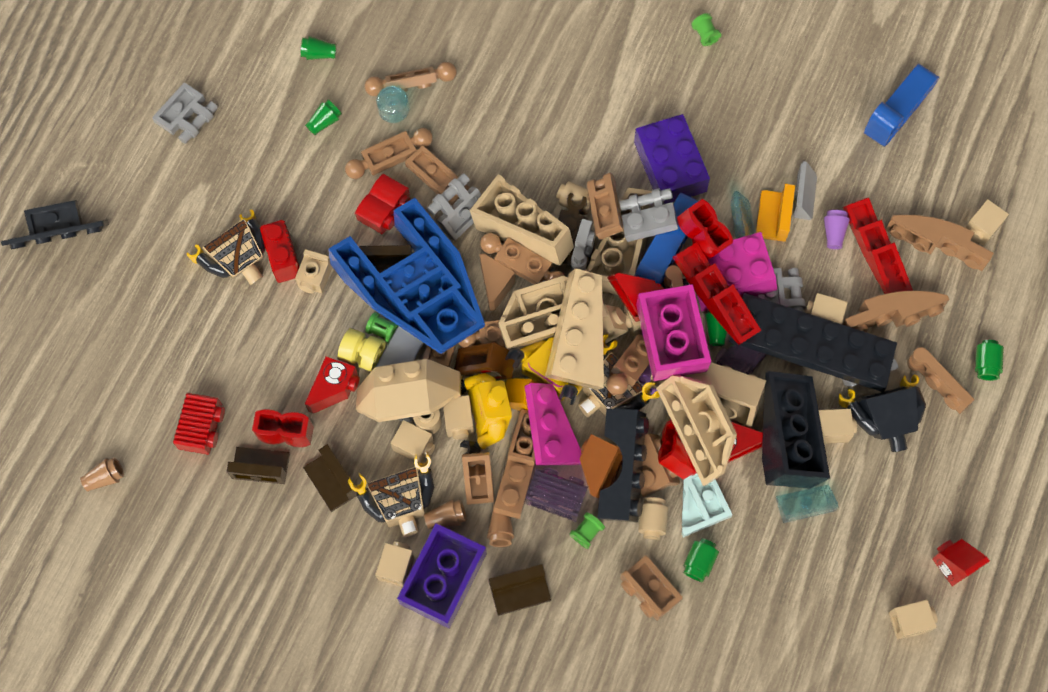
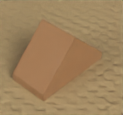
[479,254,515,311]
[462,452,494,505]

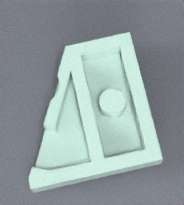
[682,473,732,537]

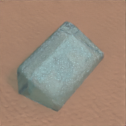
[730,191,755,239]
[776,484,839,523]

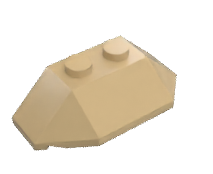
[498,276,608,349]
[356,359,461,422]
[657,375,737,486]

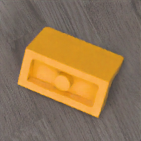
[756,184,795,242]

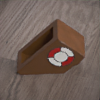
[454,342,515,381]

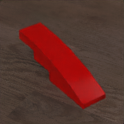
[843,197,913,294]
[672,242,761,345]

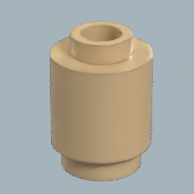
[556,181,591,214]
[413,409,442,434]
[638,497,668,540]

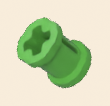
[691,13,721,46]
[365,312,398,343]
[569,512,605,549]

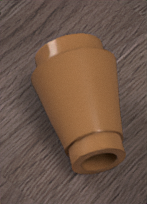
[80,458,124,492]
[424,499,467,529]
[487,506,514,547]

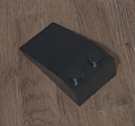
[762,371,830,489]

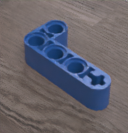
[864,64,940,147]
[635,193,698,285]

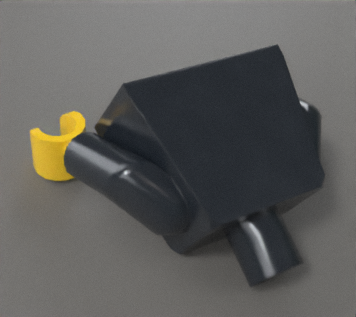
[838,374,926,452]

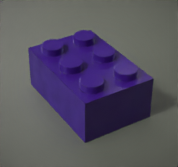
[634,114,710,204]
[397,523,487,629]

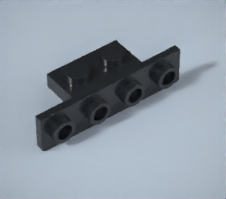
[1,200,109,250]

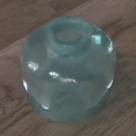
[376,86,410,123]

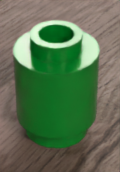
[975,340,1004,381]
[683,538,719,582]

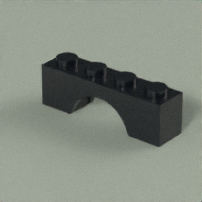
[598,409,649,523]

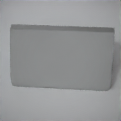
[793,161,817,220]
[375,326,423,367]

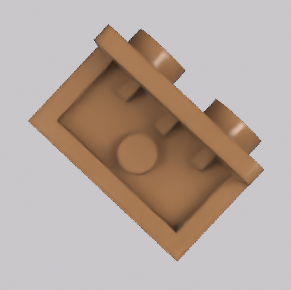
[641,433,680,497]
[620,555,683,621]

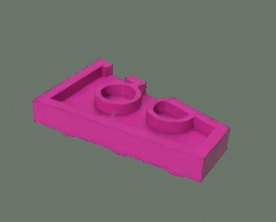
[525,383,582,465]

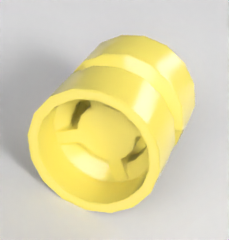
[338,328,386,372]

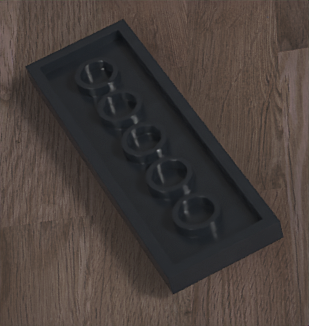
[729,293,897,392]

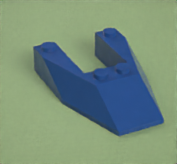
[328,198,485,354]

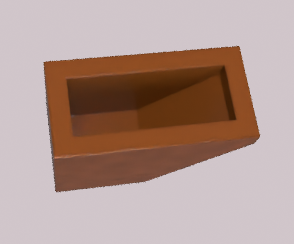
[580,434,623,498]

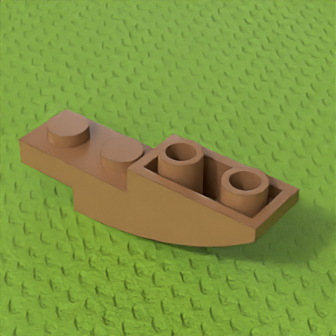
[886,215,994,271]
[842,291,950,332]
[493,409,536,519]

